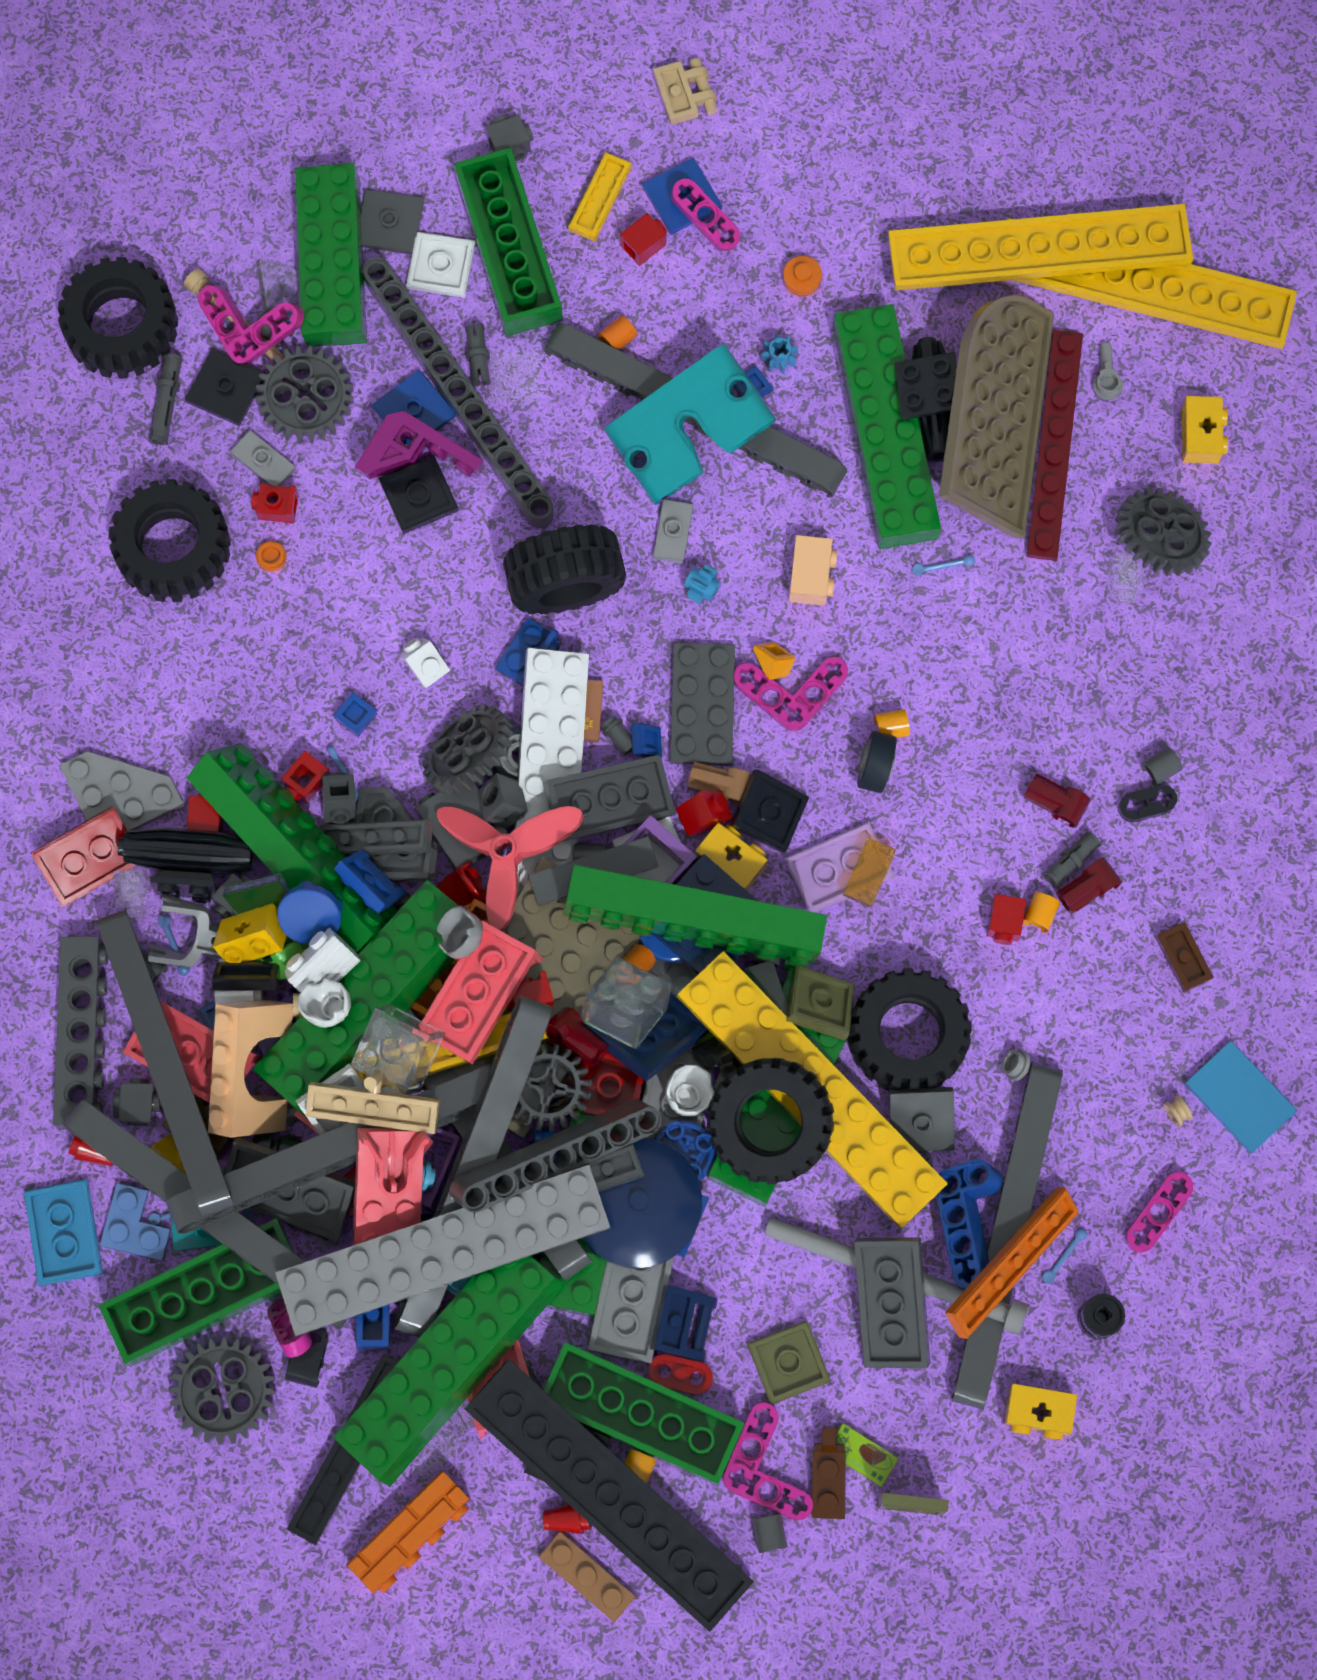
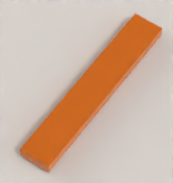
[945,1187,1079,1339]

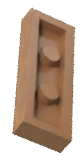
[539,1532,636,1623]

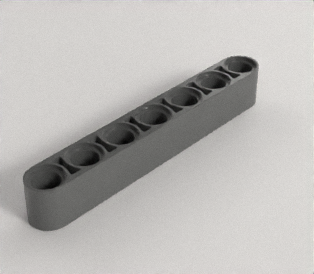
[450,1099,662,1213]

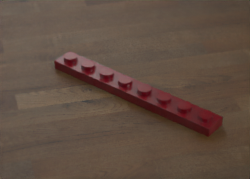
[1026,330,1083,561]

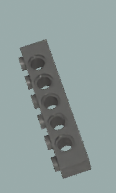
[53,937,109,1130]

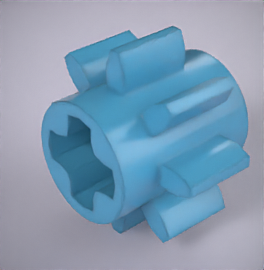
[761,334,798,374]
[684,564,722,604]

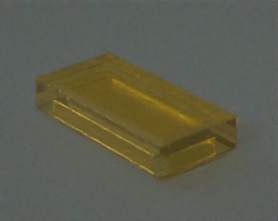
[843,838,896,908]

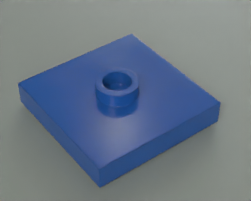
[642,158,722,235]
[372,370,456,444]

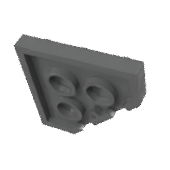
[355,787,438,882]

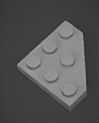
[59,751,185,831]

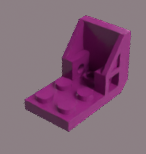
[355,411,485,480]

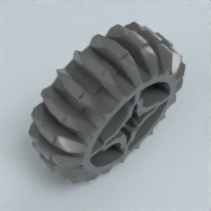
[514,1044,591,1132]

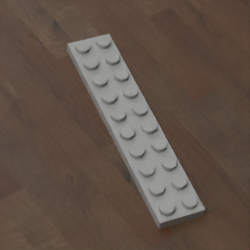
[588,1045,714,1364]
[275,1165,611,1336]

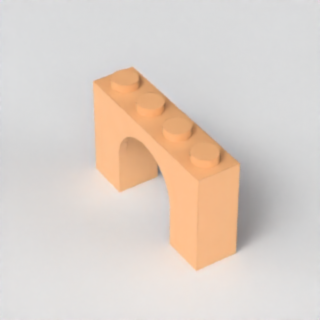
[208,1000,293,1138]

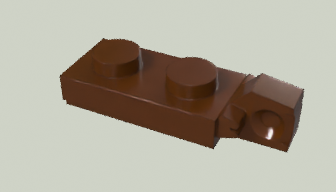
[812,1426,846,1519]

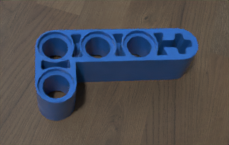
[936,1159,1002,1290]

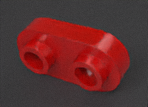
[648,1354,713,1395]

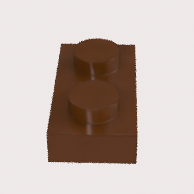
[1155,922,1214,993]

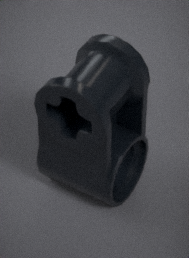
[285,1327,328,1388]

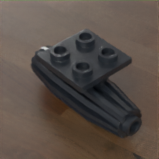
[895,337,957,462]
[118,827,253,904]

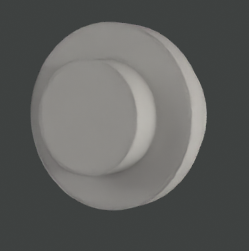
[1002,1049,1031,1081]

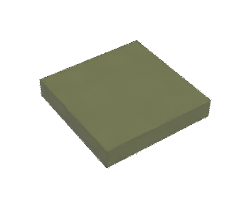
[786,966,855,1041]
[747,1321,831,1405]
[877,1492,949,1516]

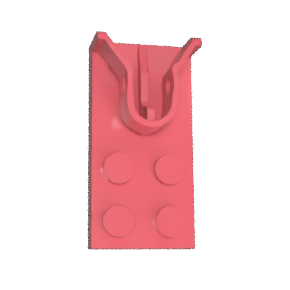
[416,921,543,1065]
[122,1000,262,1103]
[353,1128,429,1246]

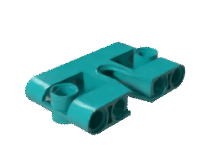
[604,344,777,505]

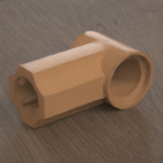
[687,762,752,805]

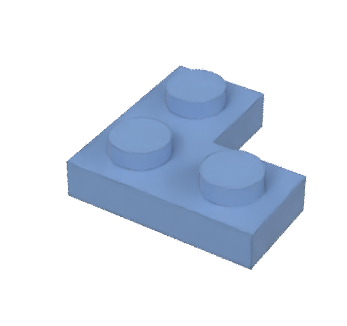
[100,1183,172,1261]

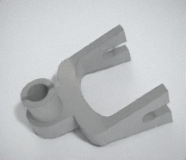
[147,894,220,967]

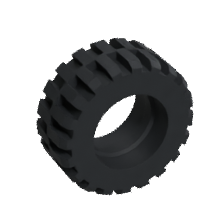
[58,257,178,379]
[109,479,231,602]
[503,524,627,614]
[848,968,972,1091]
[707,1057,835,1184]

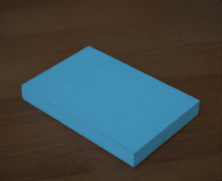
[1184,1041,1298,1154]
[24,1179,103,1287]

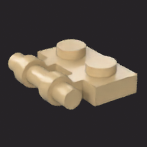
[653,58,718,125]

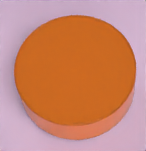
[256,541,287,572]

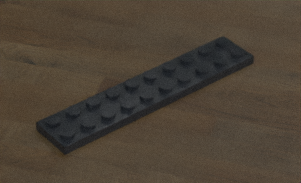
[464,1359,754,1632]

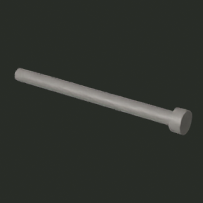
[765,1217,1030,1335]

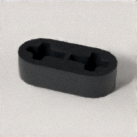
[1118,785,1177,823]

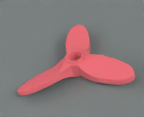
[437,806,584,932]

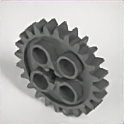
[256,345,354,444]
[1115,487,1212,576]
[422,704,513,795]
[169,1337,277,1445]

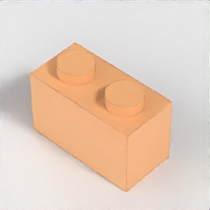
[789,535,837,605]

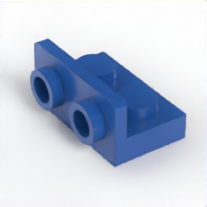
[495,618,561,687]

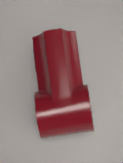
[1023,773,1091,828]
[1056,857,1123,915]
[545,1007,609,1067]

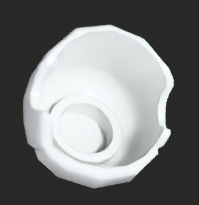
[298,978,351,1028]
[665,1065,714,1116]

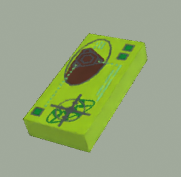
[837,1423,899,1487]

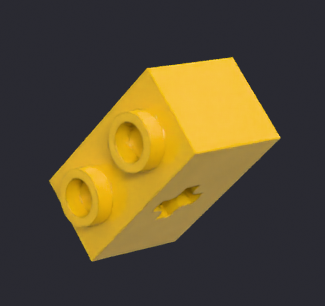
[1182,396,1228,464]
[695,822,768,891]
[213,903,287,963]
[1004,1383,1077,1441]

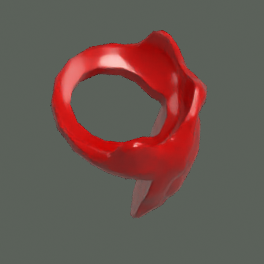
[435,861,487,907]

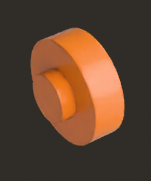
[783,256,822,297]

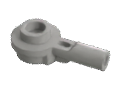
[1093,343,1123,401]

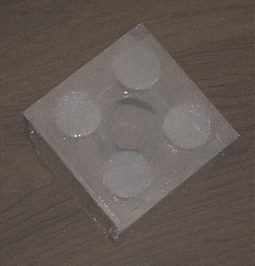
[581,957,672,1050]
[350,1005,445,1095]

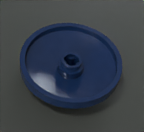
[582,1138,702,1269]

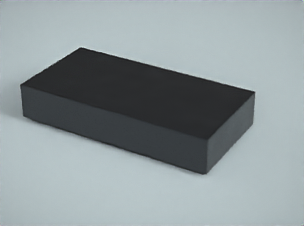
[212,962,280,990]

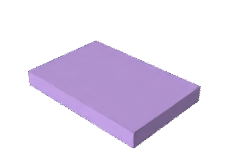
[784,822,895,913]

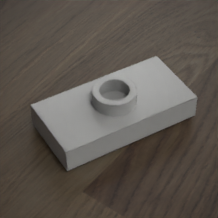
[230,430,296,486]
[653,499,693,564]

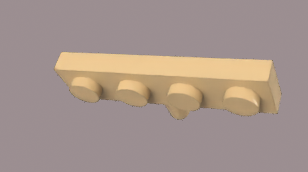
[305,1070,440,1134]

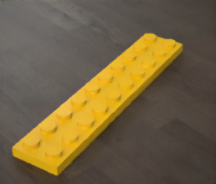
[888,204,1194,291]
[1007,217,1297,349]
[676,951,948,1230]

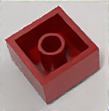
[573,1052,644,1116]

